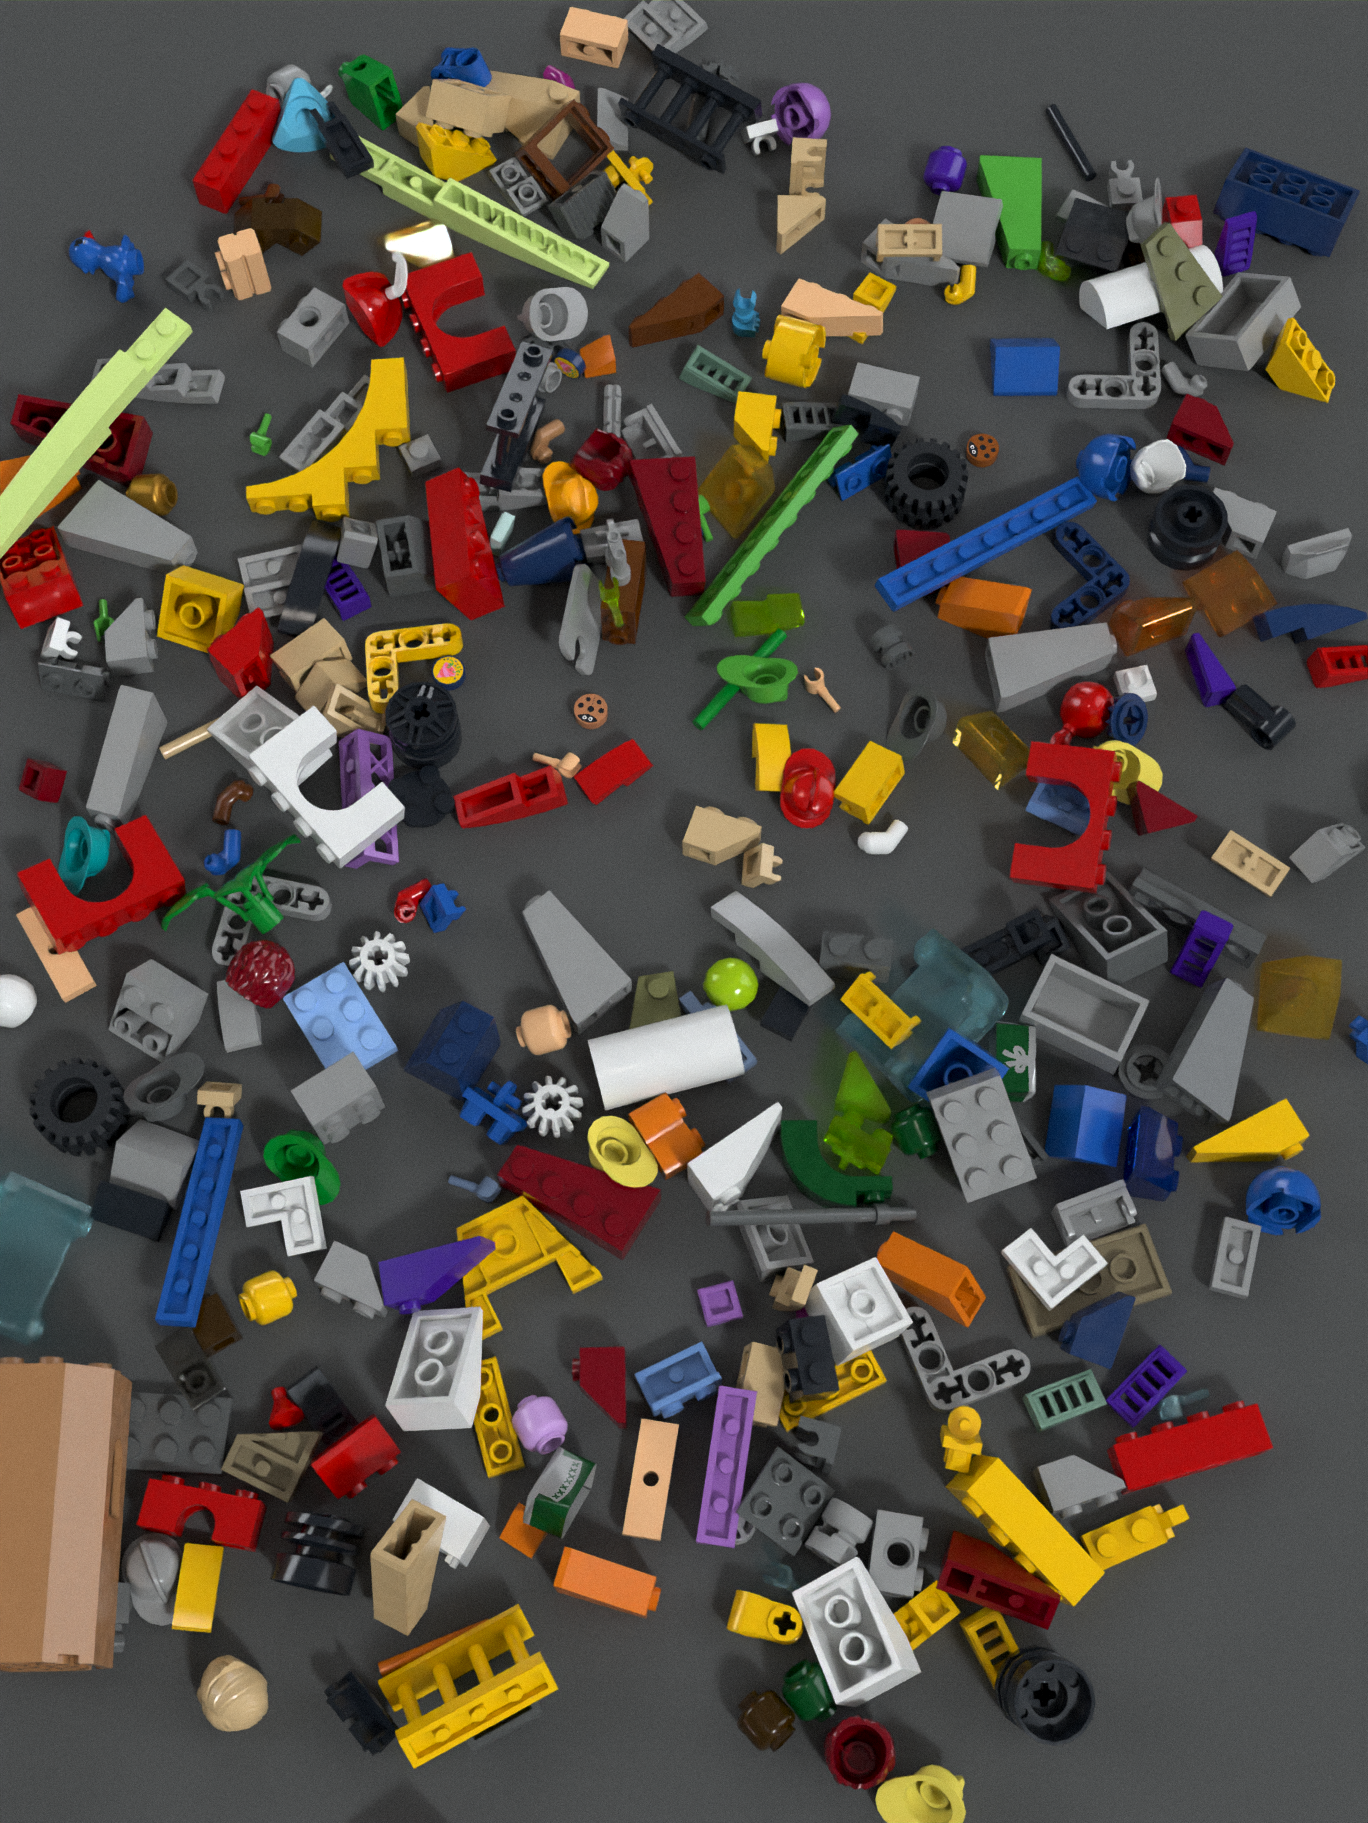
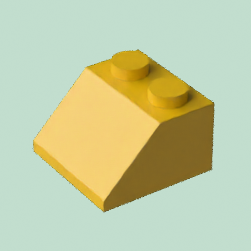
[157,565,244,653]

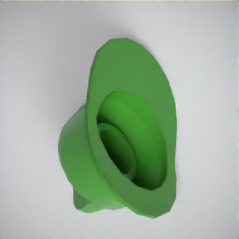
[717,655,798,704]

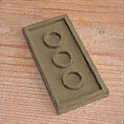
[1006,1224,1172,1339]

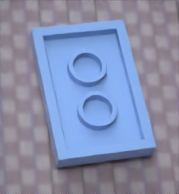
[283,962,398,1070]

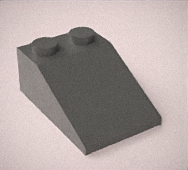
[1049,872,1168,985]

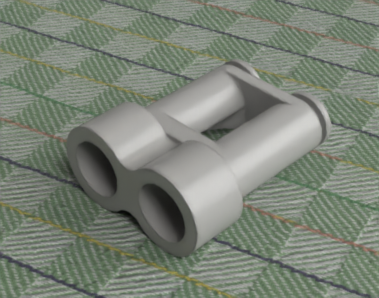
[605,530,631,586]

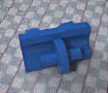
[459,1081,528,1145]

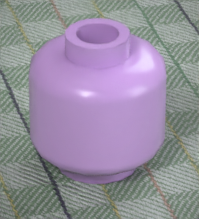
[512,1395,568,1454]

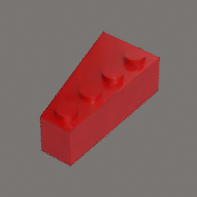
[425,467,505,620]

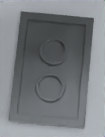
[126,1392,234,1476]

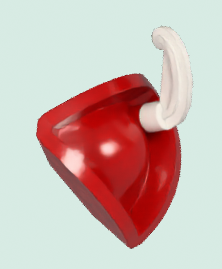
[342,252,408,347]

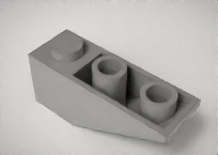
[860,218,960,288]

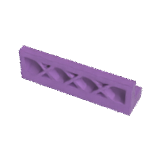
[339,728,399,869]
[696,1385,757,1548]

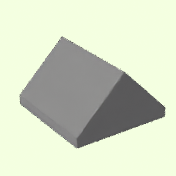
[110,1119,199,1211]
[735,1195,814,1283]

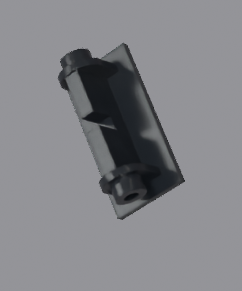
[324,1668,399,1756]

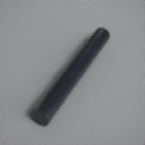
[1045,104,1097,181]

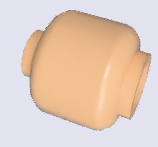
[516,1005,572,1055]

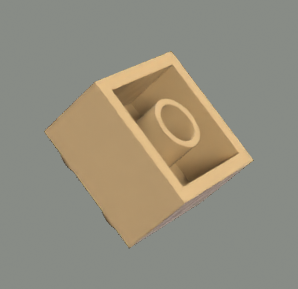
[426,79,511,138]

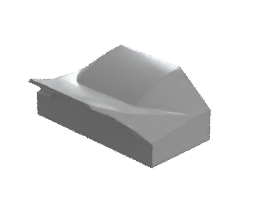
[1280,528,1352,579]

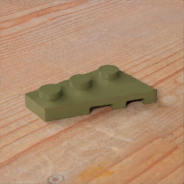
[1140,222,1223,341]
[629,971,681,1029]

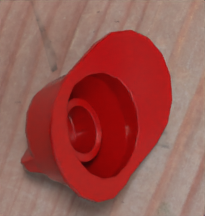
[780,749,836,828]

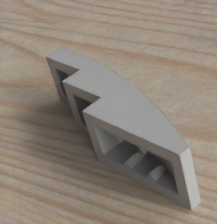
[90,358,225,404]
[279,374,370,472]
[431,468,548,512]
[711,891,835,1006]

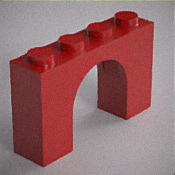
[400,252,516,393]
[1010,741,1122,894]
[17,815,186,955]

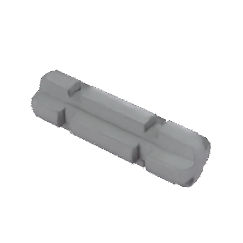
[603,384,621,438]

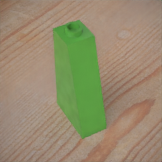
[976,155,1042,270]

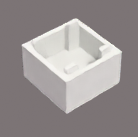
[804,1257,913,1366]
[393,1478,490,1569]

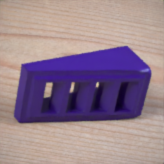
[1214,211,1257,277]
[325,556,372,621]
[1185,632,1236,708]
[1169,910,1234,988]
[1106,1345,1187,1429]

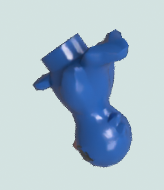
[69,230,144,303]

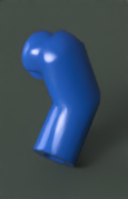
[204,829,241,876]

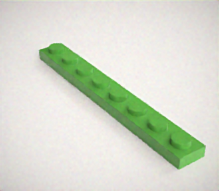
[685,425,858,626]

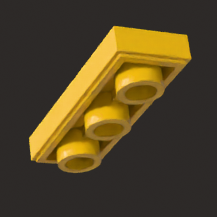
[779,1350,887,1432]
[474,1356,525,1478]

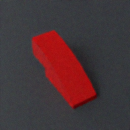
[453,765,568,829]

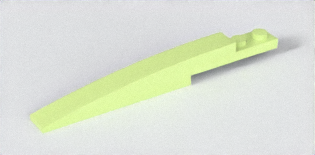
[330,136,609,289]
[0,308,193,559]

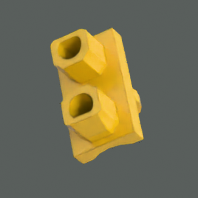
[603,150,653,206]
[940,1406,983,1473]

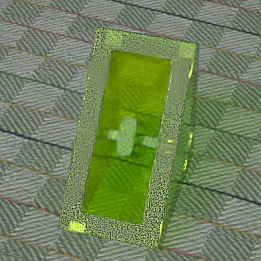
[834,1050,891,1124]

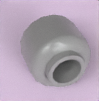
[266,64,311,107]

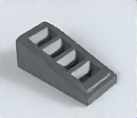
[781,402,843,442]

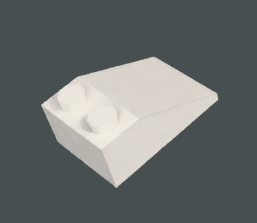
[207,686,333,788]
[687,1102,782,1211]
[385,1307,483,1431]
[792,1557,921,1707]

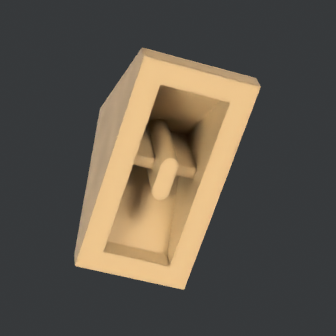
[396,86,434,147]
[776,195,826,254]
[295,659,367,715]
[323,683,386,745]

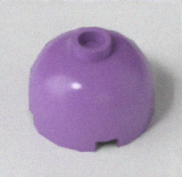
[771,82,831,145]

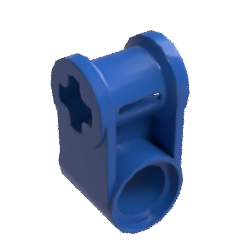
[430,47,492,87]

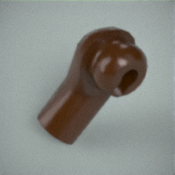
[212,780,254,825]

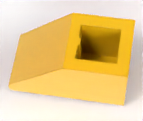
[734,391,782,468]

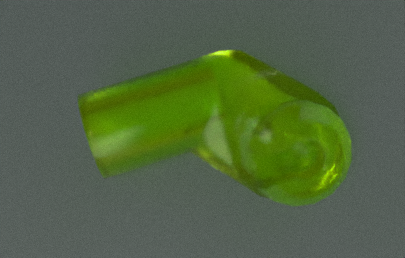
[1038,241,1071,282]

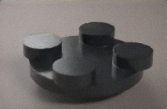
[388,765,455,828]

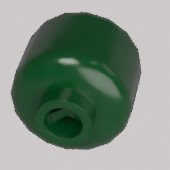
[891,1103,943,1159]
[782,1659,837,1723]

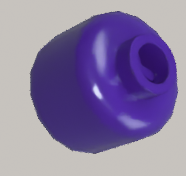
[923,146,967,196]

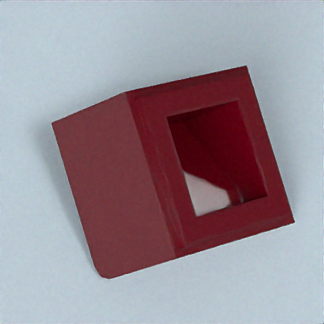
[19,758,67,803]

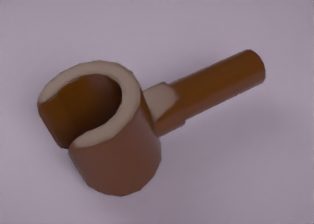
[239,183,284,205]

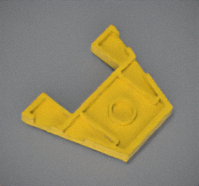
[456,1195,603,1340]

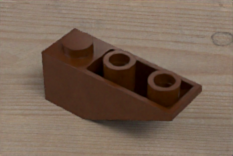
[628,272,724,348]

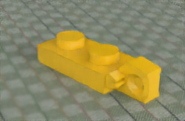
[1080,1504,1190,1570]

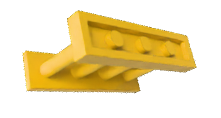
[377,1604,558,1769]

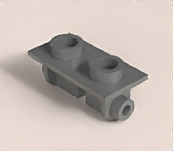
[38,658,112,702]

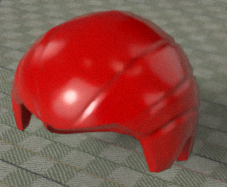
[1050,681,1114,745]

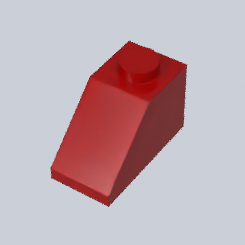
[1162,195,1202,249]

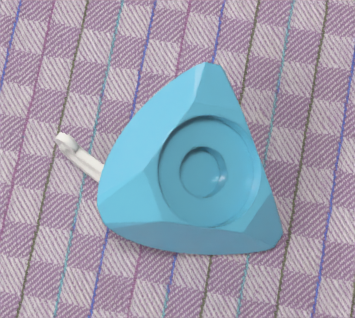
[272,78,333,152]

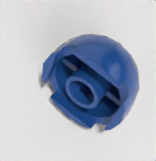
[1076,434,1136,501]
[1246,1166,1321,1235]

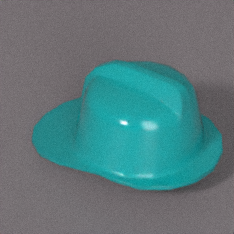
[58,816,110,896]

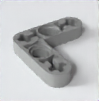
[1066,322,1161,409]
[212,875,332,971]
[900,1306,1031,1413]

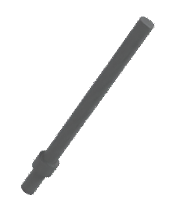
[706,1203,916,1226]

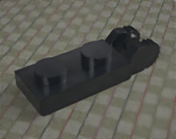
[309,101,374,179]

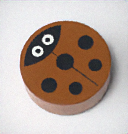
[966,434,999,467]

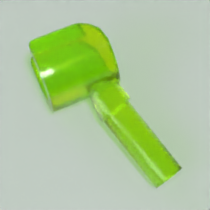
[599,577,624,627]

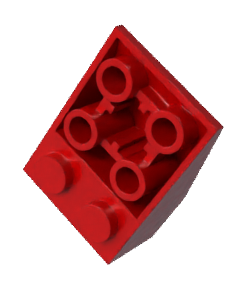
[0,526,84,629]

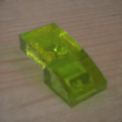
[730,593,805,637]

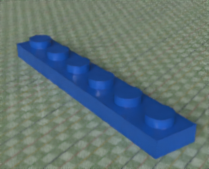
[155,1117,244,1327]

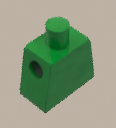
[338,54,403,131]

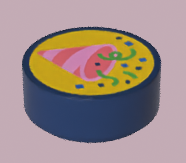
[553,348,586,379]
[432,655,466,691]

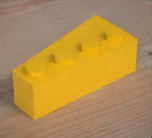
[945,1455,1105,1607]

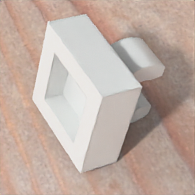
[741,119,779,156]
[40,617,82,661]
[1113,665,1157,702]

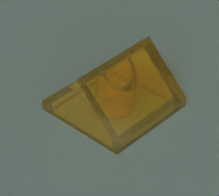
[953,711,1030,790]

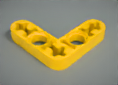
[365,623,463,714]

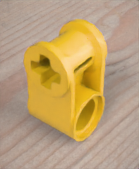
[726,1590,804,1645]

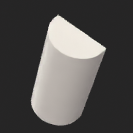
[1079,245,1223,329]
[588,1005,745,1111]

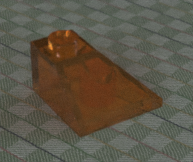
[1109,597,1199,657]

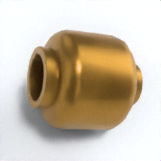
[126,473,178,516]

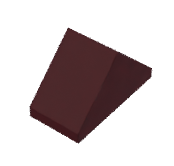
[1126,780,1198,836]

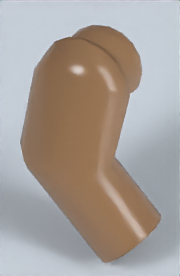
[530,419,565,464]

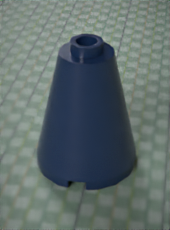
[496,515,590,586]

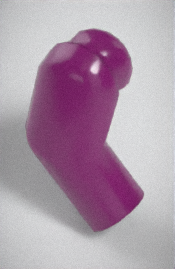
[543,65,575,89]

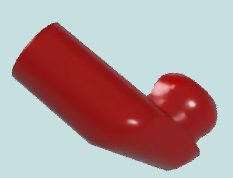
[394,878,432,923]

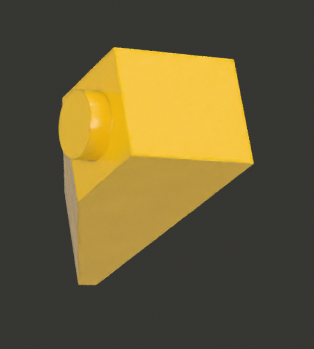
[1186,1099,1310,1162]

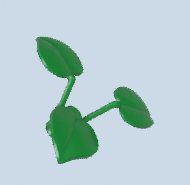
[161,834,301,935]

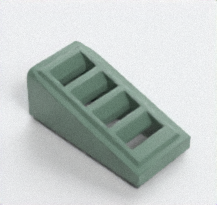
[679,345,752,404]
[1022,1369,1107,1433]

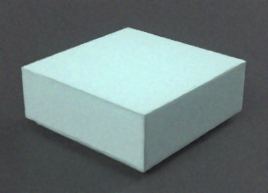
[489,512,515,557]

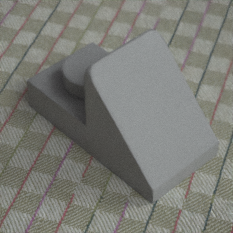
[337,517,378,568]

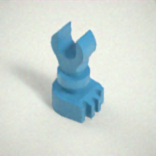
[731,288,760,337]

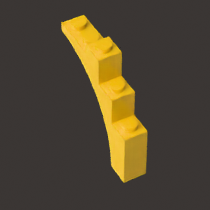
[246,357,411,522]

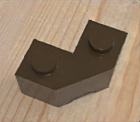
[233,198,322,256]

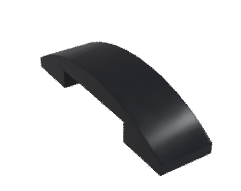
[277,520,342,638]
[909,908,1053,1001]

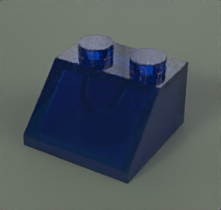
[1123,1106,1183,1202]

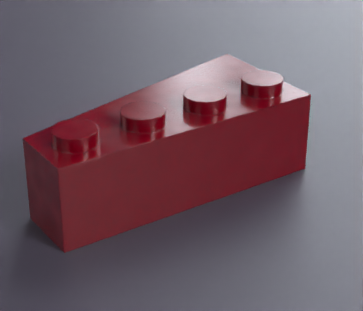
[10,394,153,487]
[628,456,706,597]
[497,1145,661,1261]

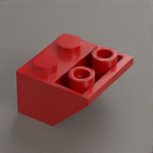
[207,607,274,700]

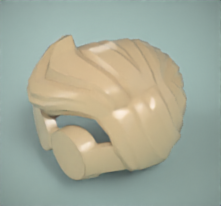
[197,1655,269,1732]

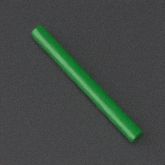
[692,628,787,730]

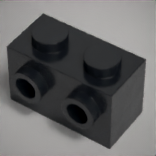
[776,1315,840,1404]

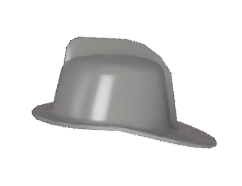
[1126,178,1162,244]
[517,287,588,342]
[121,1533,183,1626]

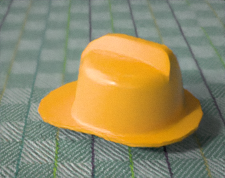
[542,461,598,535]

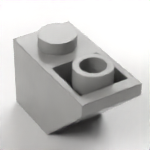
[601,183,649,263]
[1213,487,1277,559]
[104,598,158,677]
[1289,822,1365,883]
[314,1241,388,1319]
[1032,1455,1126,1519]

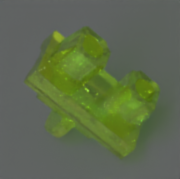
[823,1109,893,1175]

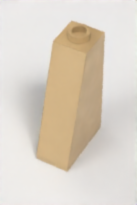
[371,1499,447,1636]

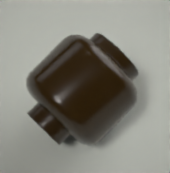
[737,1690,796,1752]

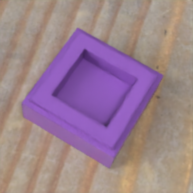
[697,1280,743,1327]

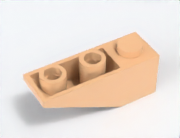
[781,278,883,337]

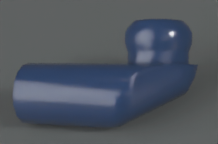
[1177,446,1210,483]

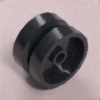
[1147,485,1228,571]

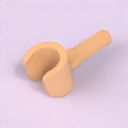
[804,668,841,713]
[533,752,582,778]

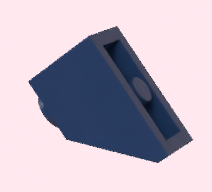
[1059,1291,1136,1369]

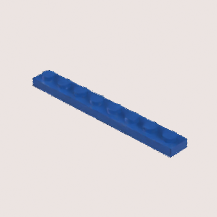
[874,476,1097,612]

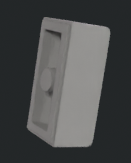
[597,88,629,150]

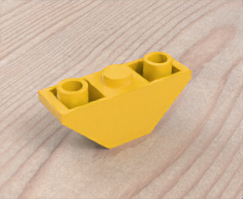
[416,122,497,181]
[1265,317,1335,403]

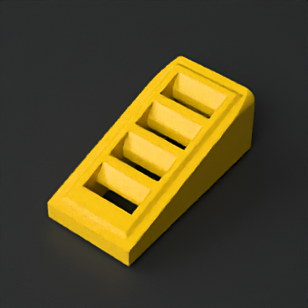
[959,1607,1019,1690]

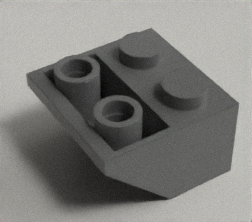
[376,515,436,597]

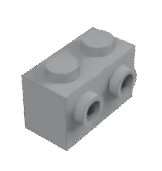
[848,362,920,427]

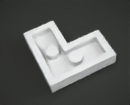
[240,1176,327,1256]
[1001,1228,1108,1311]

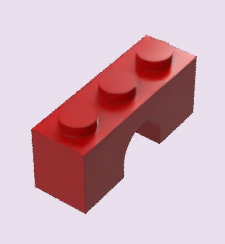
[136,1475,267,1552]

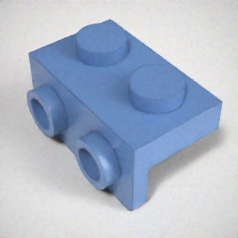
[1025,783,1090,836]
[634,1342,722,1418]

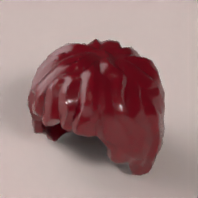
[569,428,633,491]
[225,940,295,1009]
[824,1714,896,1790]

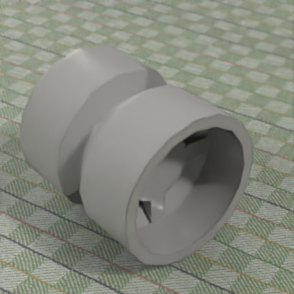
[804,1497,875,1568]

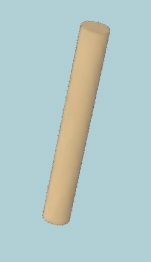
[159,717,220,760]

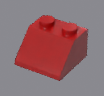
[311,1413,401,1499]

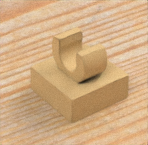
[741,843,783,888]
[197,1081,242,1118]

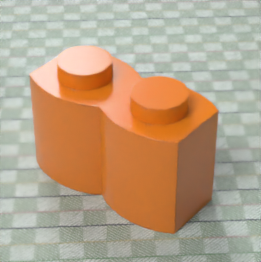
[629,1092,705,1180]

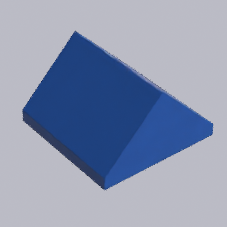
[990,338,1060,396]
[907,1027,1009,1102]
[1045,1085,1127,1168]

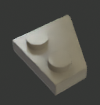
[221,1431,323,1503]

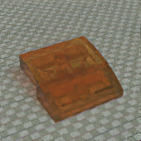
[1182,550,1278,638]

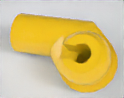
[944,265,977,305]

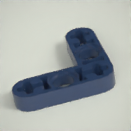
[1049,522,1130,630]

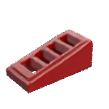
[1307,645,1368,688]

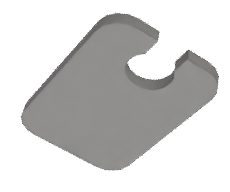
[559,564,604,675]

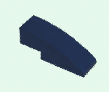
[1252,604,1368,644]

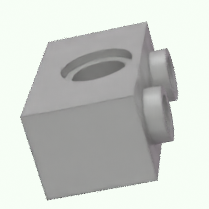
[277,287,349,368]
[867,1509,929,1600]

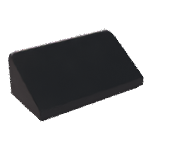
[91,1180,173,1242]

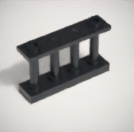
[618,44,763,174]
[479,341,553,493]

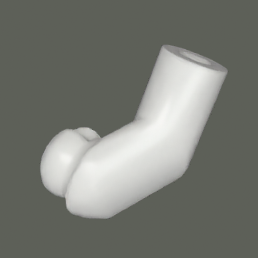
[858,820,908,854]

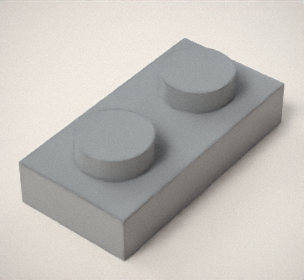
[1208,1217,1261,1299]

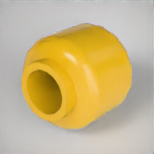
[238,1270,297,1326]

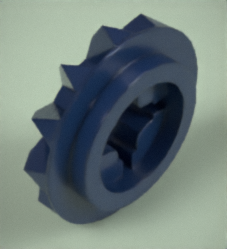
[1105,693,1148,746]

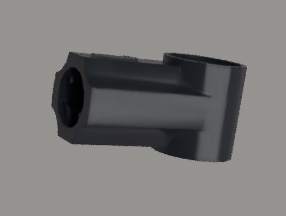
[1224,683,1296,750]

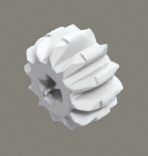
[349,931,410,993]
[522,1076,583,1138]

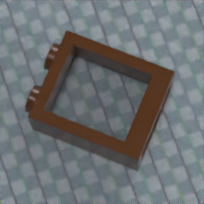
[514,99,614,201]
[600,539,647,645]

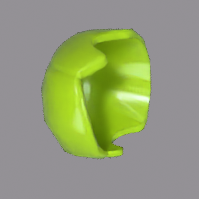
[703,957,759,1012]

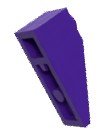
[378,1236,496,1314]

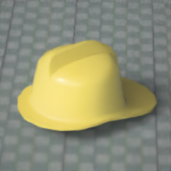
[1093,740,1163,805]
[587,1116,658,1188]
[875,1764,966,1823]

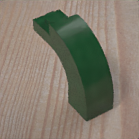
[780,1120,893,1208]

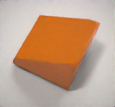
[579,334,616,378]
[499,1502,547,1559]

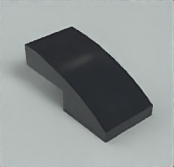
[831,394,901,448]
[760,986,814,1042]
[286,1366,359,1447]

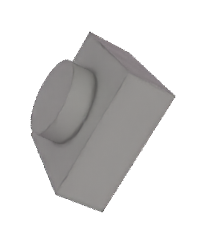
[399,434,442,478]

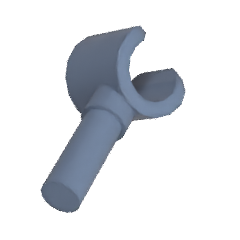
[448,1175,501,1203]

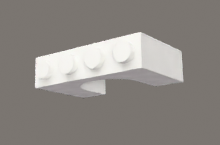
[248,706,405,869]

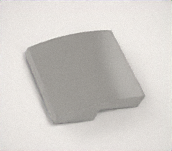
[624,0,708,53]
[933,191,1003,267]
[238,544,303,618]

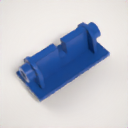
[827,444,892,501]

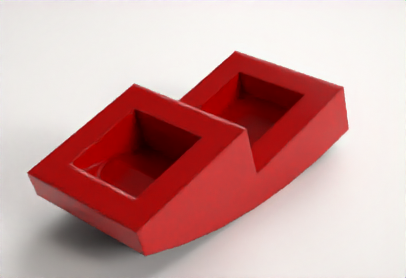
[574,739,653,805]

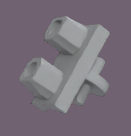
[580,518,644,565]

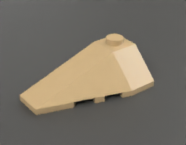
[485,71,580,160]

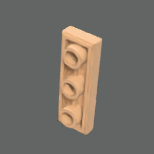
[16,907,97,1003]
[622,1418,679,1541]

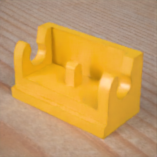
[834,741,905,825]
[840,971,922,1049]

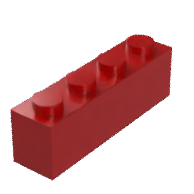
[192,89,281,214]
[1107,1400,1273,1495]

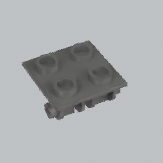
[735,1447,835,1556]

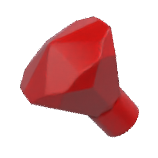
[269,1387,305,1430]

